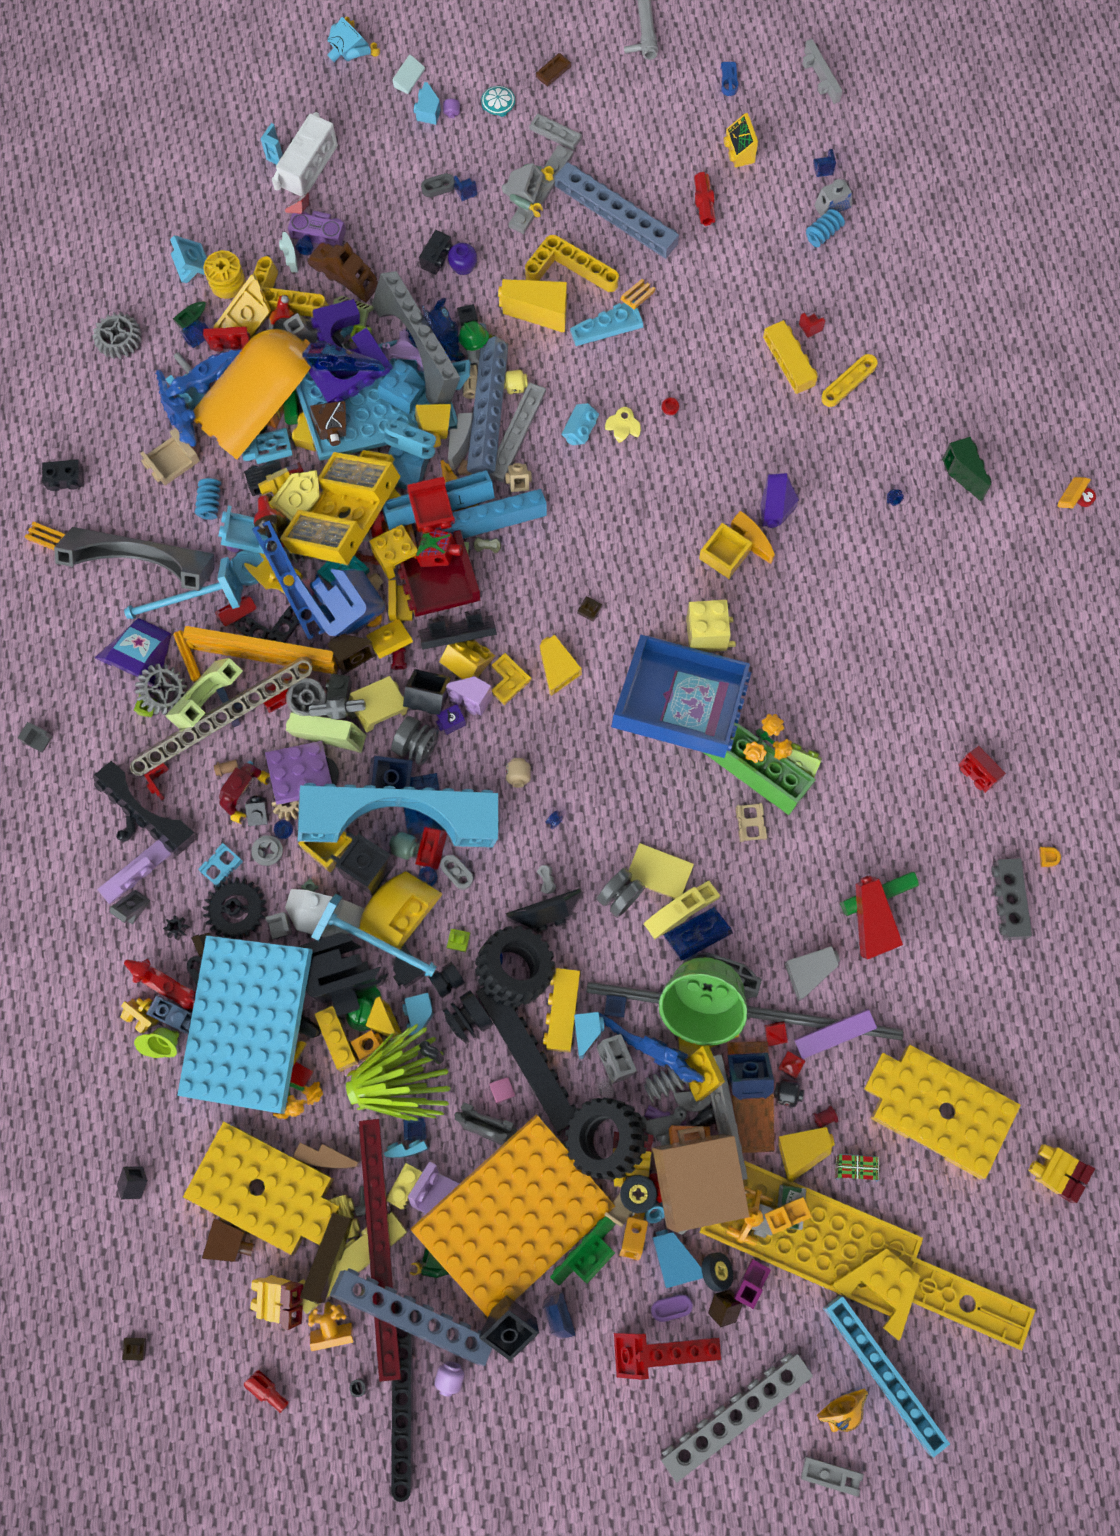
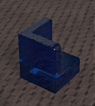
[813,149,836,177]
[453,175,477,201]
[403,1118,426,1141]

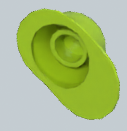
[134,1027,179,1058]

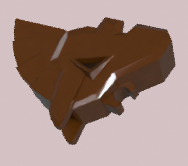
[307,242,378,303]

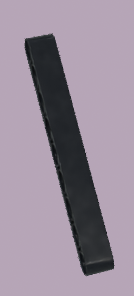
[391,1302,413,1502]

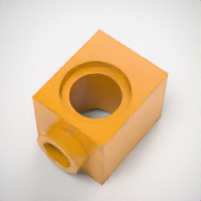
[351,1030,383,1061]

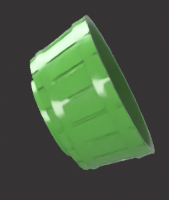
[659,957,747,1046]

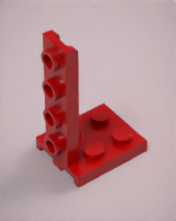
[203,326,251,352]
[614,1332,721,1380]

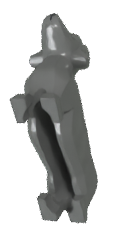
[454,1102,518,1145]

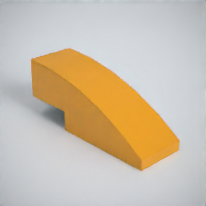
[730,511,775,564]

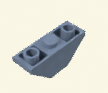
[147,996,192,1034]

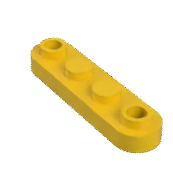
[821,354,878,407]

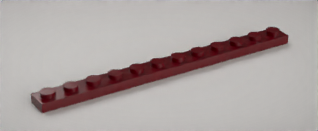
[359,1119,401,1382]

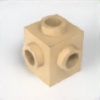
[505,463,532,492]

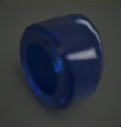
[295,235,314,256]

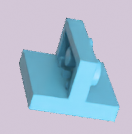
[170,235,207,283]

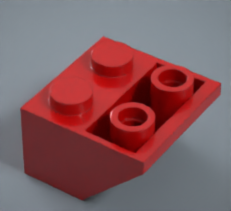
[959,746,1006,793]

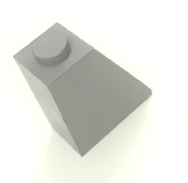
[785,946,840,1001]

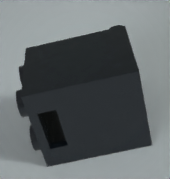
[330,832,396,896]

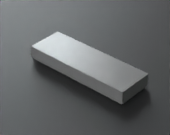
[529,113,582,151]

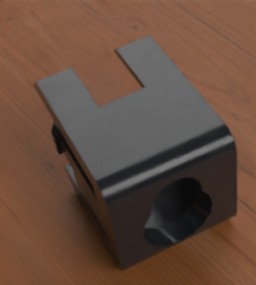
[299,932,389,1004]

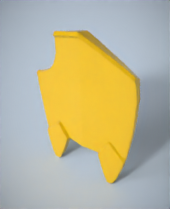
[244,553,303,594]

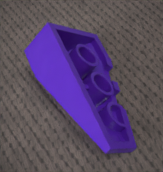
[760,473,799,528]

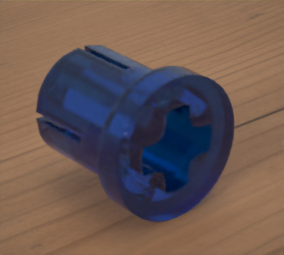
[418,866,438,887]

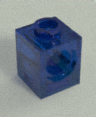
[179,320,209,348]

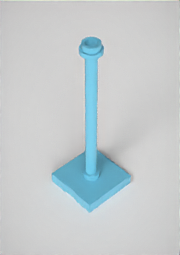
[124,557,243,619]
[311,893,437,977]

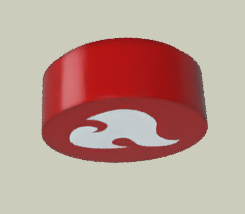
[1077,488,1096,507]

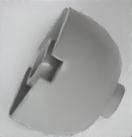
[286,678,326,716]

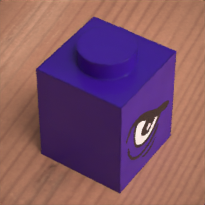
[435,704,466,735]

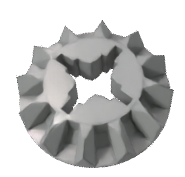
[251,835,283,866]

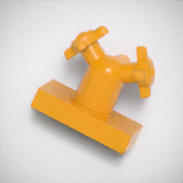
[308,1302,353,1351]

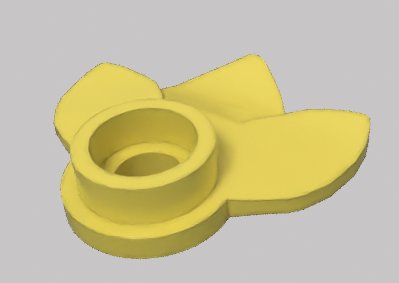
[605,407,641,443]

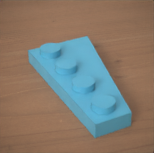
[570,300,643,346]

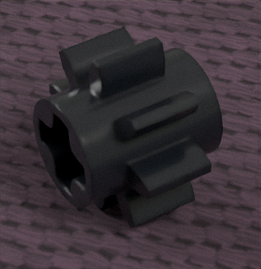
[163,915,190,941]

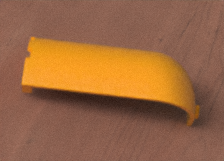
[193,329,316,459]

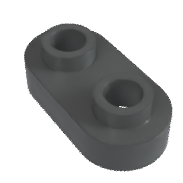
[421,173,455,198]

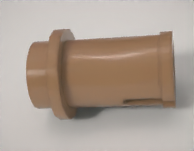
[213,759,238,777]

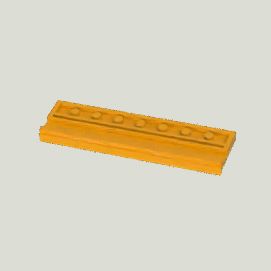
[183,626,338,674]

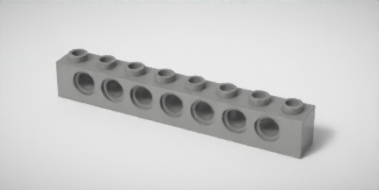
[660,1353,813,1483]

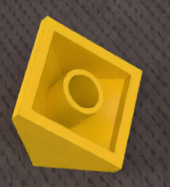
[366,997,402,1038]

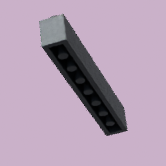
[476,987,577,1133]

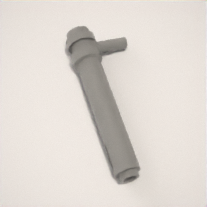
[624,0,658,60]

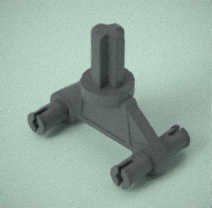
[640,1106,687,1146]

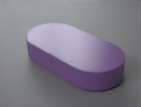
[651,1294,693,1322]

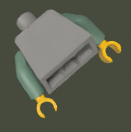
[502,163,554,217]

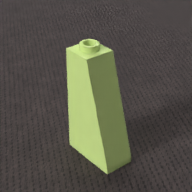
[286,712,367,753]

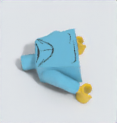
[327,16,380,63]

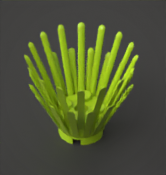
[346,1024,451,1121]

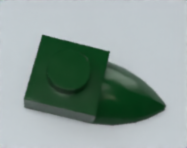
[173,301,206,333]

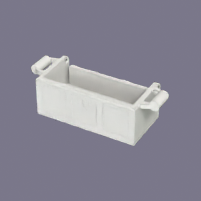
[272,112,338,196]

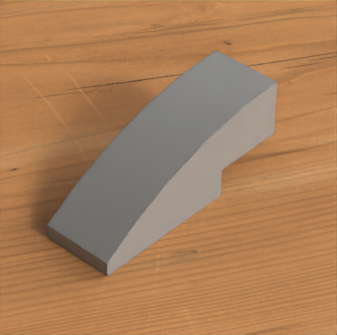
[448,413,473,470]

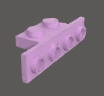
[97,840,171,904]

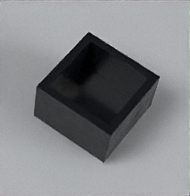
[403,669,451,715]

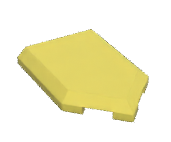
[270,470,320,521]

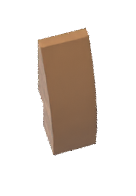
[293,1142,361,1169]

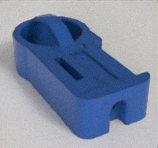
[720,62,738,96]

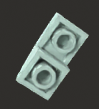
[279,232,298,272]

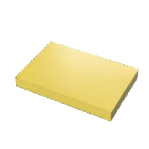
[629,843,694,899]

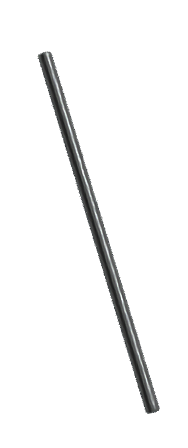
[586,982,904,1040]

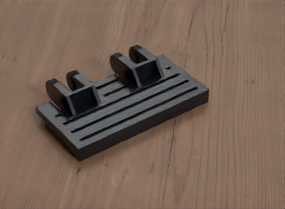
[419,609,497,650]

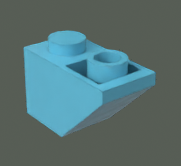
[414,82,441,125]
[402,993,434,1040]

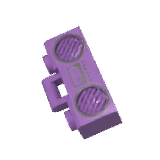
[288,211,346,246]

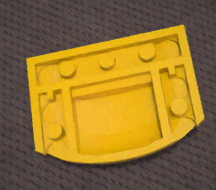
[358,871,442,949]

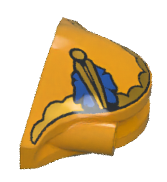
[817,1388,868,1432]

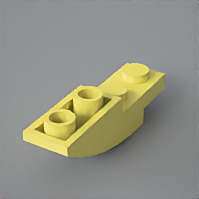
[644,881,720,940]

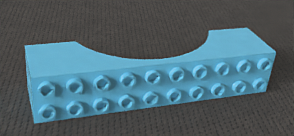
[297,783,498,847]

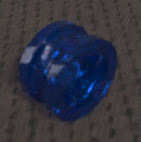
[545,810,564,830]

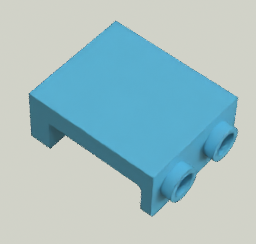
[218,505,268,554]

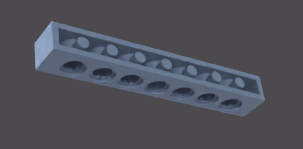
[555,162,679,259]
[467,336,508,474]
[329,1268,492,1366]

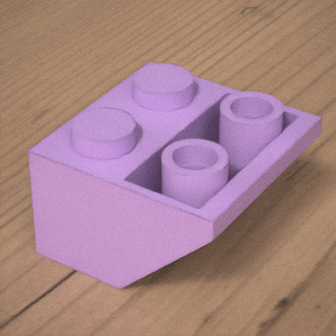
[446,676,493,716]

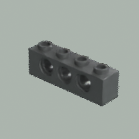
[991,858,1032,941]

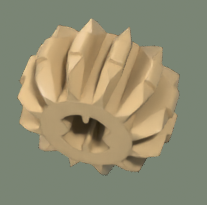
[272,797,299,821]

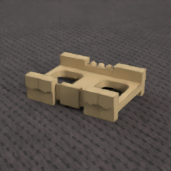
[735,803,767,842]

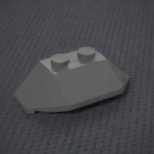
[683,952,762,999]

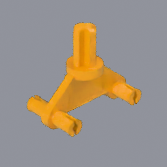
[725,1186,773,1246]

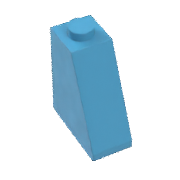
[652,1229,703,1288]

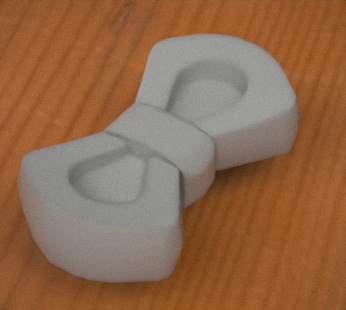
[537,865,556,894]

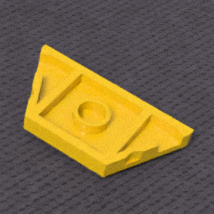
[213,274,272,338]

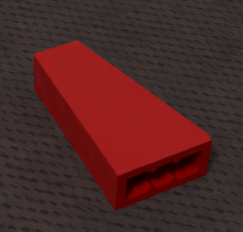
[855,875,903,960]

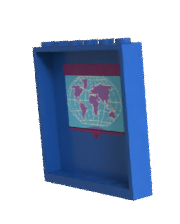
[611,634,752,758]

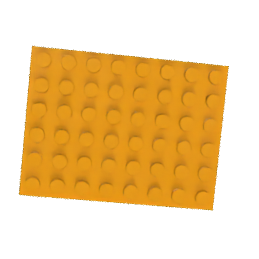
[410,1114,616,1317]

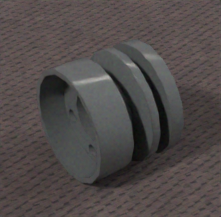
[391,716,439,766]

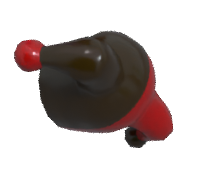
[253,493,287,547]

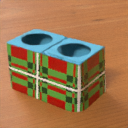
[835,1154,879,1182]

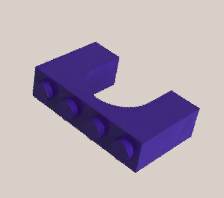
[311,299,363,379]
[308,327,393,403]

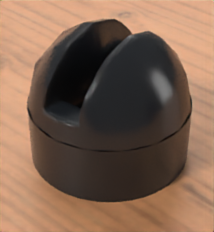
[349,1378,368,1397]

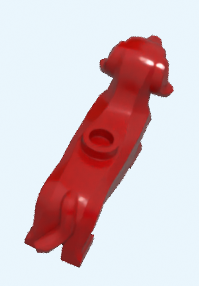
[124,959,196,1012]

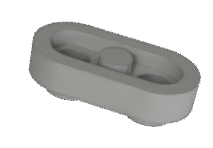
[440,855,473,890]

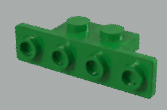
[550,1216,616,1286]

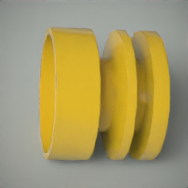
[203,250,246,299]

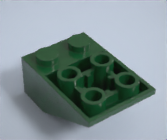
[942,436,992,501]

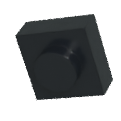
[457,304,478,327]

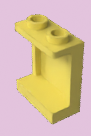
[348,676,408,733]

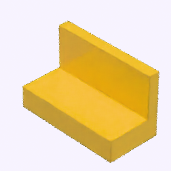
[388,580,413,621]

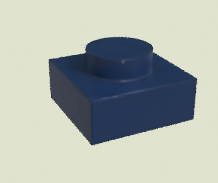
[604,995,626,1018]

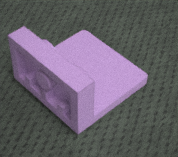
[408,1162,459,1214]

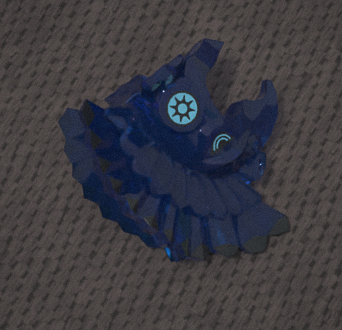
[405,298,466,362]

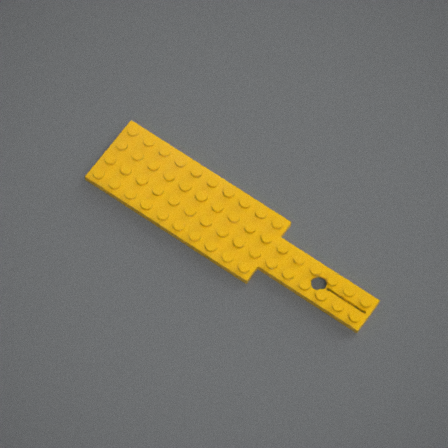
[699,1161,1035,1351]

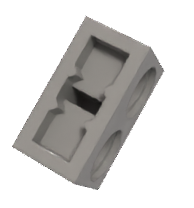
[596,1034,637,1084]

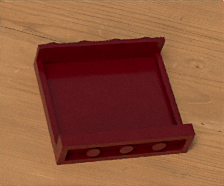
[397,530,481,617]

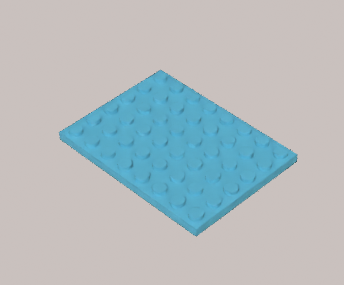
[296,337,458,461]
[177,936,313,1114]

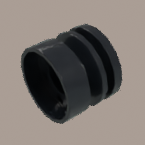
[442,990,494,1044]

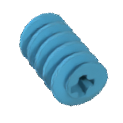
[806,209,845,247]
[194,478,222,520]

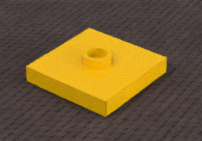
[366,618,413,659]

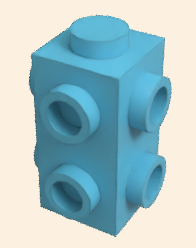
[561,403,599,445]

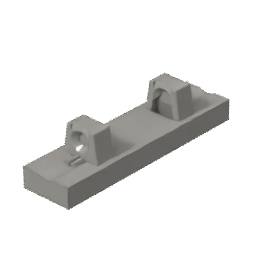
[802,39,842,104]

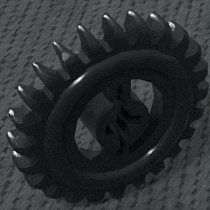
[202,877,267,940]

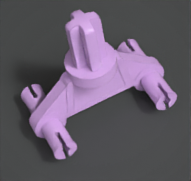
[382,329,424,371]

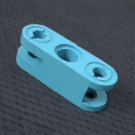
[384,420,436,459]

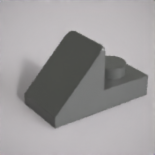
[109,890,150,924]

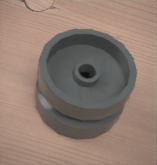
[596,868,645,918]

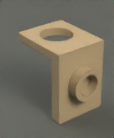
[605,1193,632,1228]

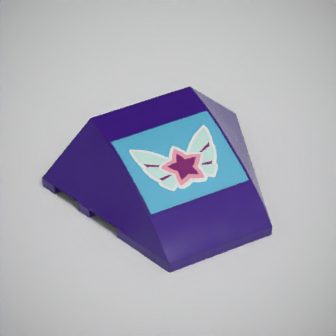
[94,618,171,689]

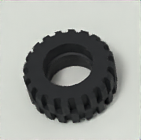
[475,926,555,1007]
[565,1097,648,1180]

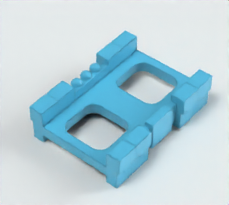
[198,843,243,887]

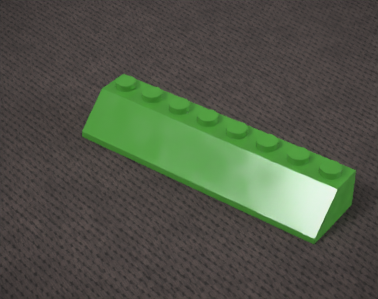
[703,723,816,815]

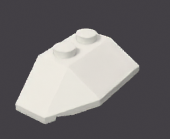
[285,889,365,938]

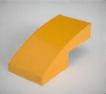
[764,1196,812,1234]

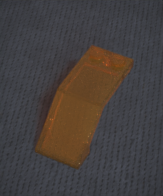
[727,1041,775,1153]

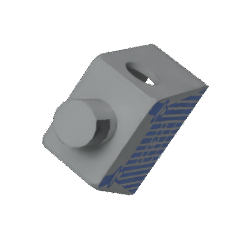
[814,179,852,217]

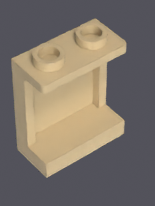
[140,428,200,486]

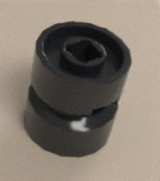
[428,962,465,998]

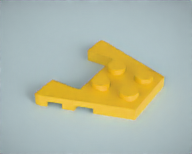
[832,1248,920,1341]

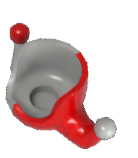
[267,295,295,331]

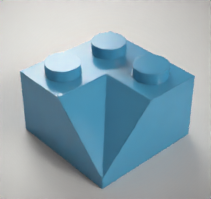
[378,359,426,414]
[388,446,429,490]

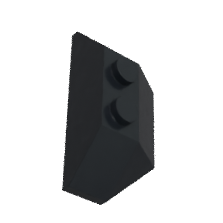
[506,888,582,933]

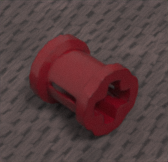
[391,647,408,670]
[812,1105,839,1129]

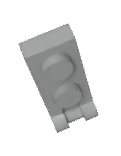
[800,1456,864,1497]

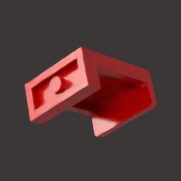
[407,476,455,534]

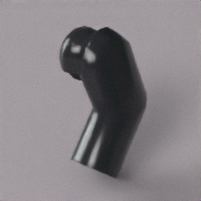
[116,815,137,842]
[419,1041,444,1064]

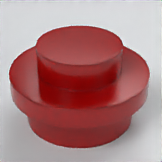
[661,397,679,415]

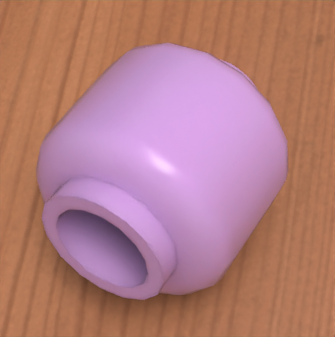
[435,1361,464,1397]

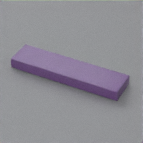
[794,1009,877,1059]

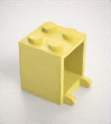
[686,600,736,652]

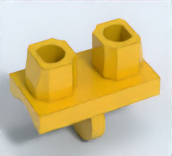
[120,998,159,1034]

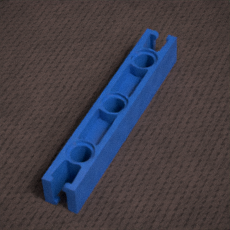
[252,521,326,640]

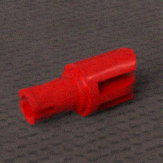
[244,1370,289,1413]

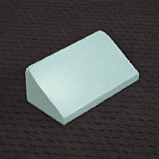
[393,55,425,94]

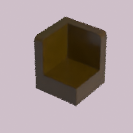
[708,1289,743,1327]

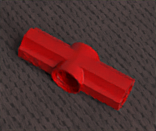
[694,172,716,226]

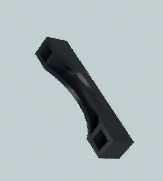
[94,761,195,856]

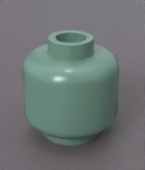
[389,832,419,860]

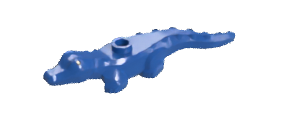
[165,349,242,397]
[155,370,197,447]
[599,1012,705,1083]

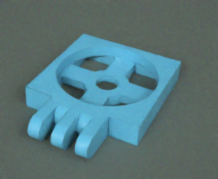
[242,428,293,464]

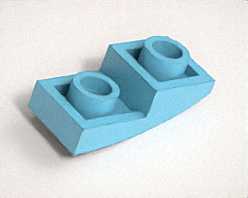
[384,1140,429,1158]

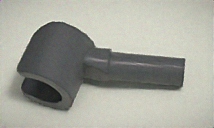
[354,1186,366,1217]

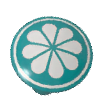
[481,86,515,117]

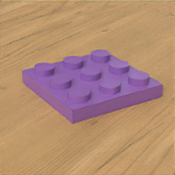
[265,741,332,805]

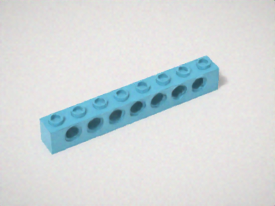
[823,1295,950,1458]

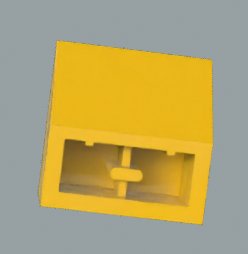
[439,639,496,679]

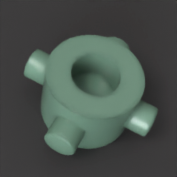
[301,879,318,892]

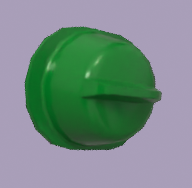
[458,321,489,351]
[346,987,382,1031]

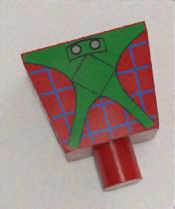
[416,529,463,567]

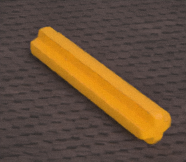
[173,630,201,682]

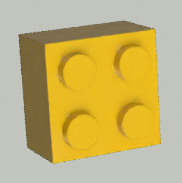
[699,523,752,579]
[298,831,353,873]

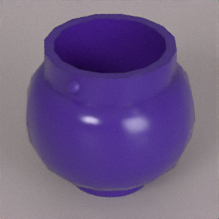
[448,243,477,275]

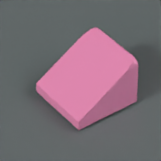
[489,1077,515,1104]

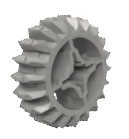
[93,312,142,359]
[135,664,187,715]

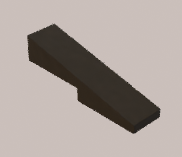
[300,1213,353,1304]

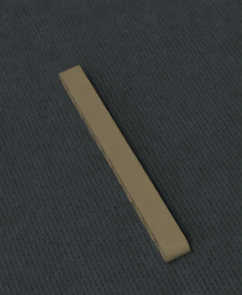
[130,657,313,775]

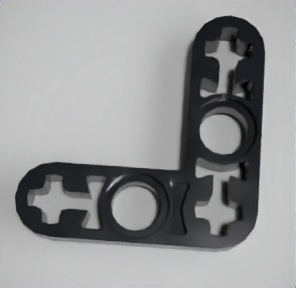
[234,605,304,643]

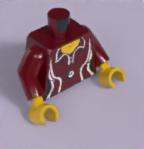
[219,763,270,824]

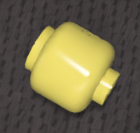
[504,370,528,394]

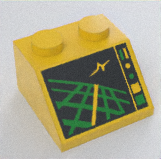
[723,113,758,168]

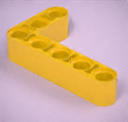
[525,235,619,292]
[253,256,329,317]

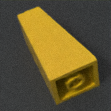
[498,279,567,332]

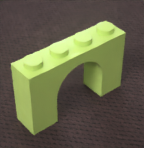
[165,658,243,729]

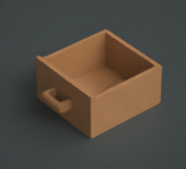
[652,1126,749,1232]

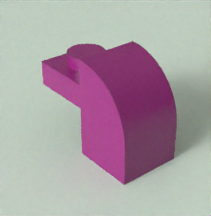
[734,1259,771,1309]

